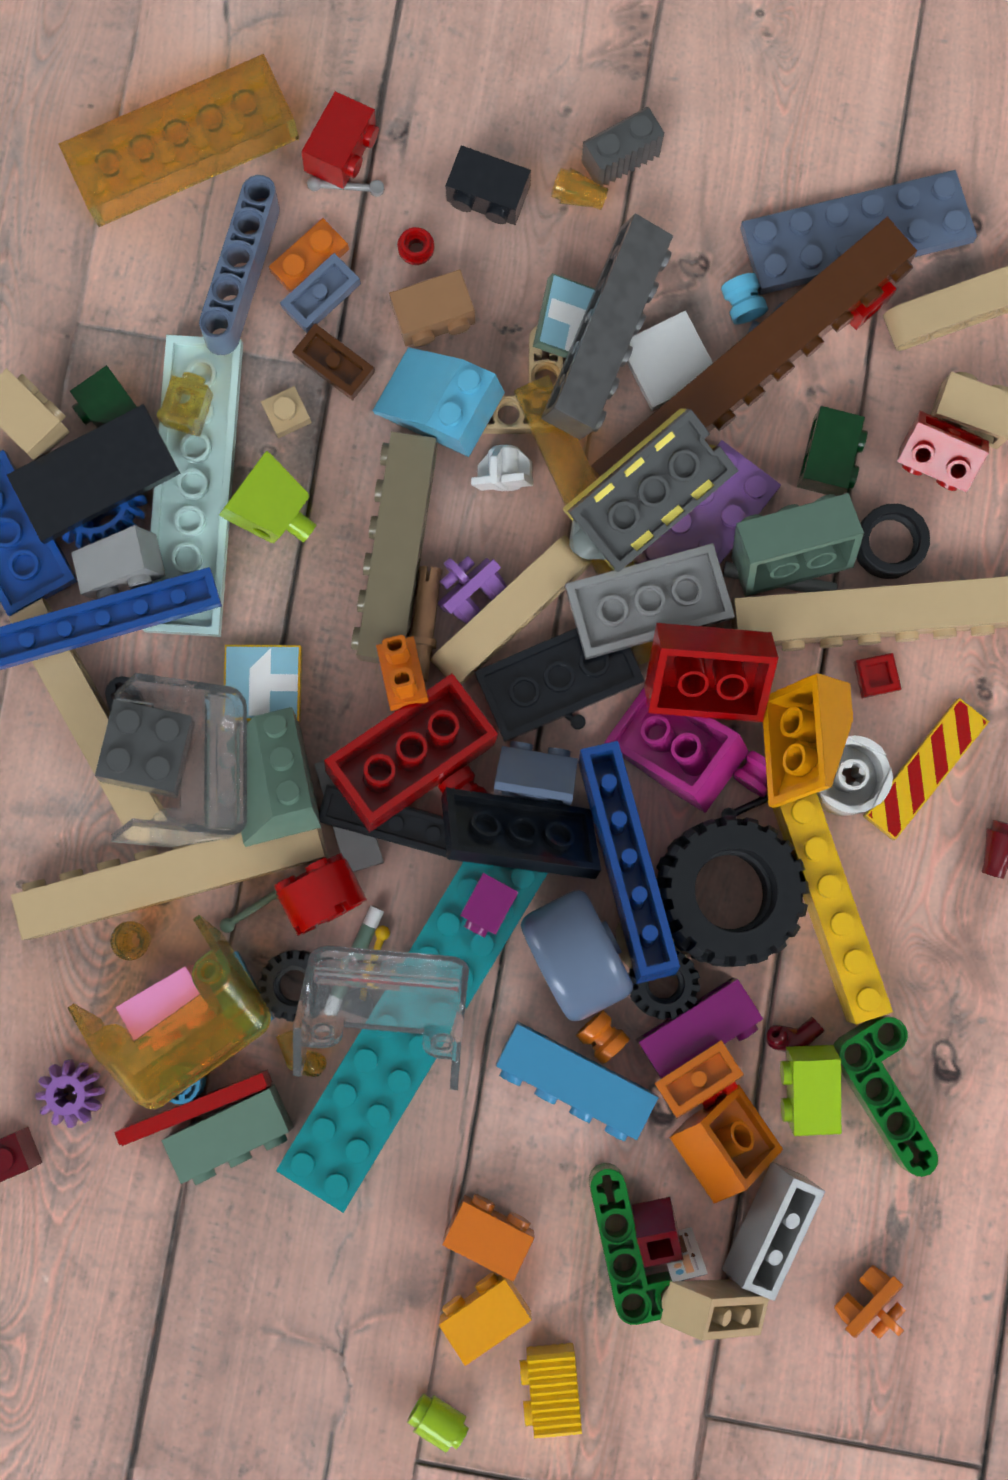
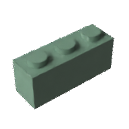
[161,1084,294,1185]

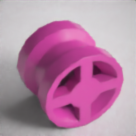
[732,750,768,797]

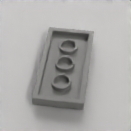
[565,543,735,659]

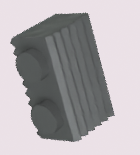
[581,107,665,189]

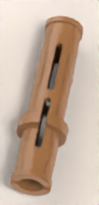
[407,566,443,682]

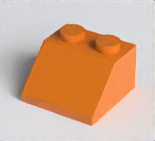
[669,1084,783,1204]

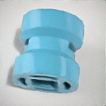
[721,273,768,325]

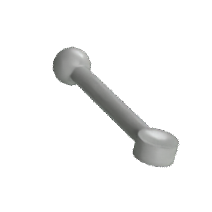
[307,176,384,197]

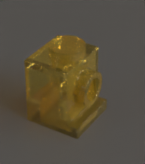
[156,372,213,437]

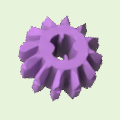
[35,1059,105,1128]

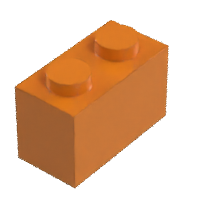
[442,1194,535,1282]

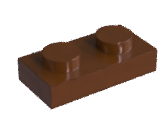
[292,323,375,401]

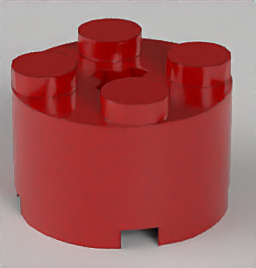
[274,853,367,936]

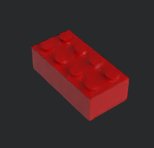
[324,673,498,832]

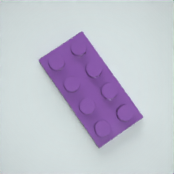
[632,440,781,564]

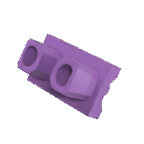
[438,556,507,624]

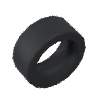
[857,504,930,579]

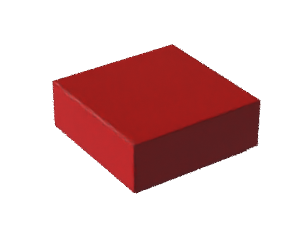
[853,653,902,699]

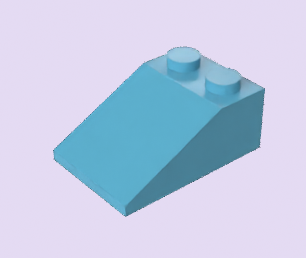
[373,347,505,457]

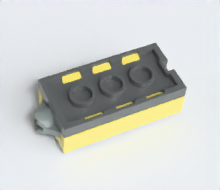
[562,408,739,572]

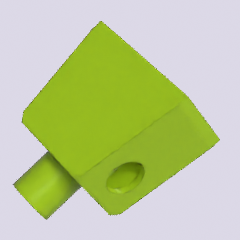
[219,451,317,543]

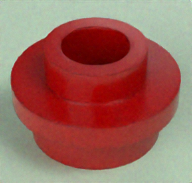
[397,227,435,265]

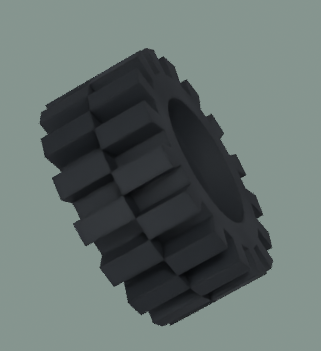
[258,950,331,1022]
[628,951,700,1020]

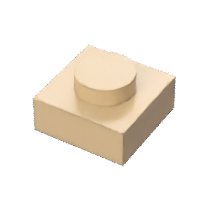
[261,386,312,439]

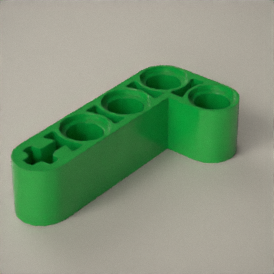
[833,1015,938,1177]
[589,1163,684,1325]

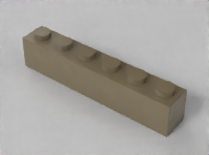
[351,431,438,663]

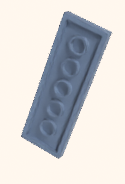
[740,170,977,295]

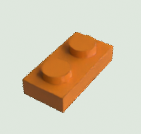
[268,218,349,293]
[655,1040,744,1119]

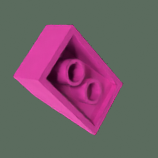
[604,688,749,813]

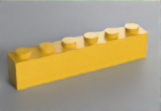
[773,793,893,1024]

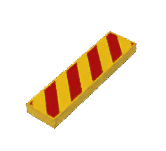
[863,698,990,840]

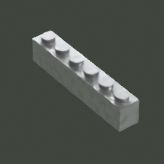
[541,213,673,440]

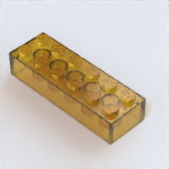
[58,54,300,227]

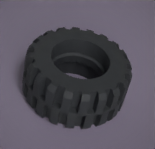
[656,816,809,967]

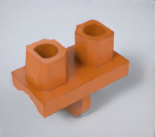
[376,635,429,711]
[834,1265,906,1340]

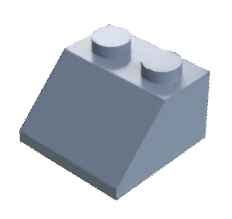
[494,741,578,806]

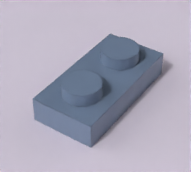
[280,253,361,333]

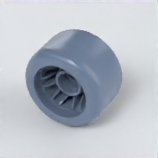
[521,890,633,1021]

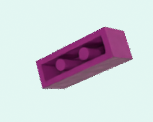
[636,977,763,1079]

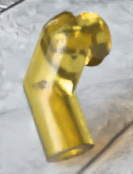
[276,1029,327,1077]

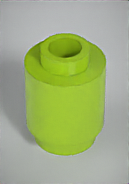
[407,1393,469,1453]

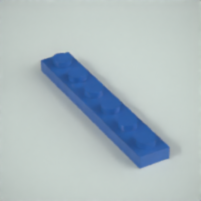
[0,567,222,670]

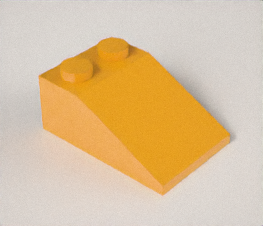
[763,673,853,808]

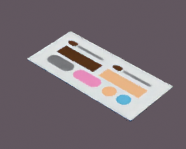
[667,1227,708,1281]

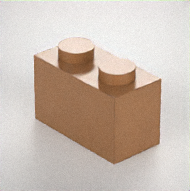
[389,269,475,347]

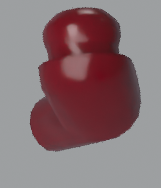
[766,1017,825,1052]

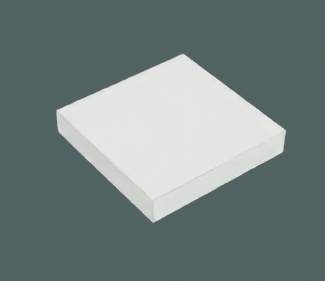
[627,310,713,411]

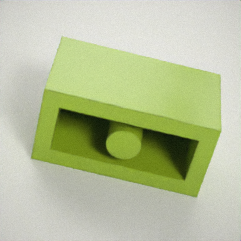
[780,1045,842,1136]

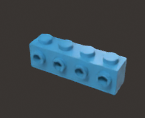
[496,1021,659,1142]

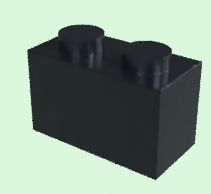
[445,145,531,225]

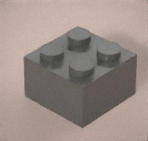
[95,699,195,798]

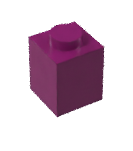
[460,873,518,938]

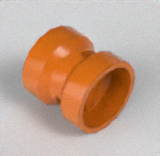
[575,1010,630,1065]

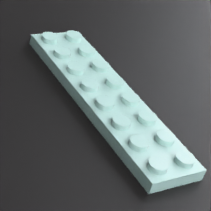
[142,335,243,637]

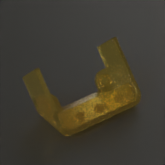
[68,915,271,1109]

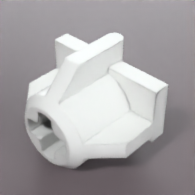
[471,445,533,491]

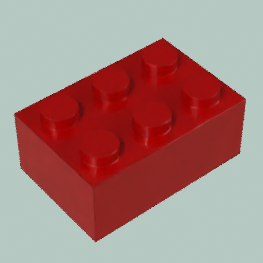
[644,623,779,722]

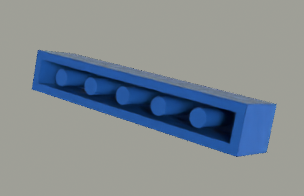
[578,741,680,984]

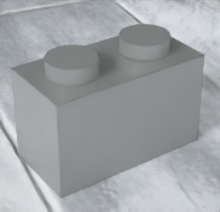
[71,525,166,600]

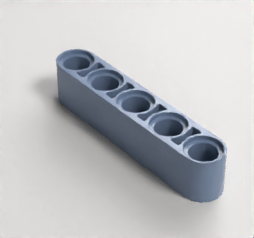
[199,175,280,355]

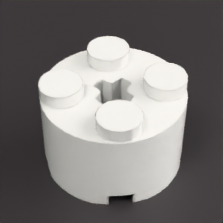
[817,735,893,816]

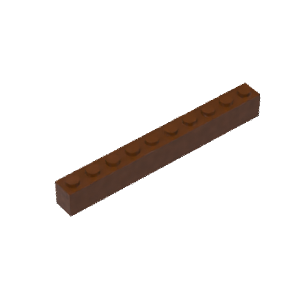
[591,216,917,479]

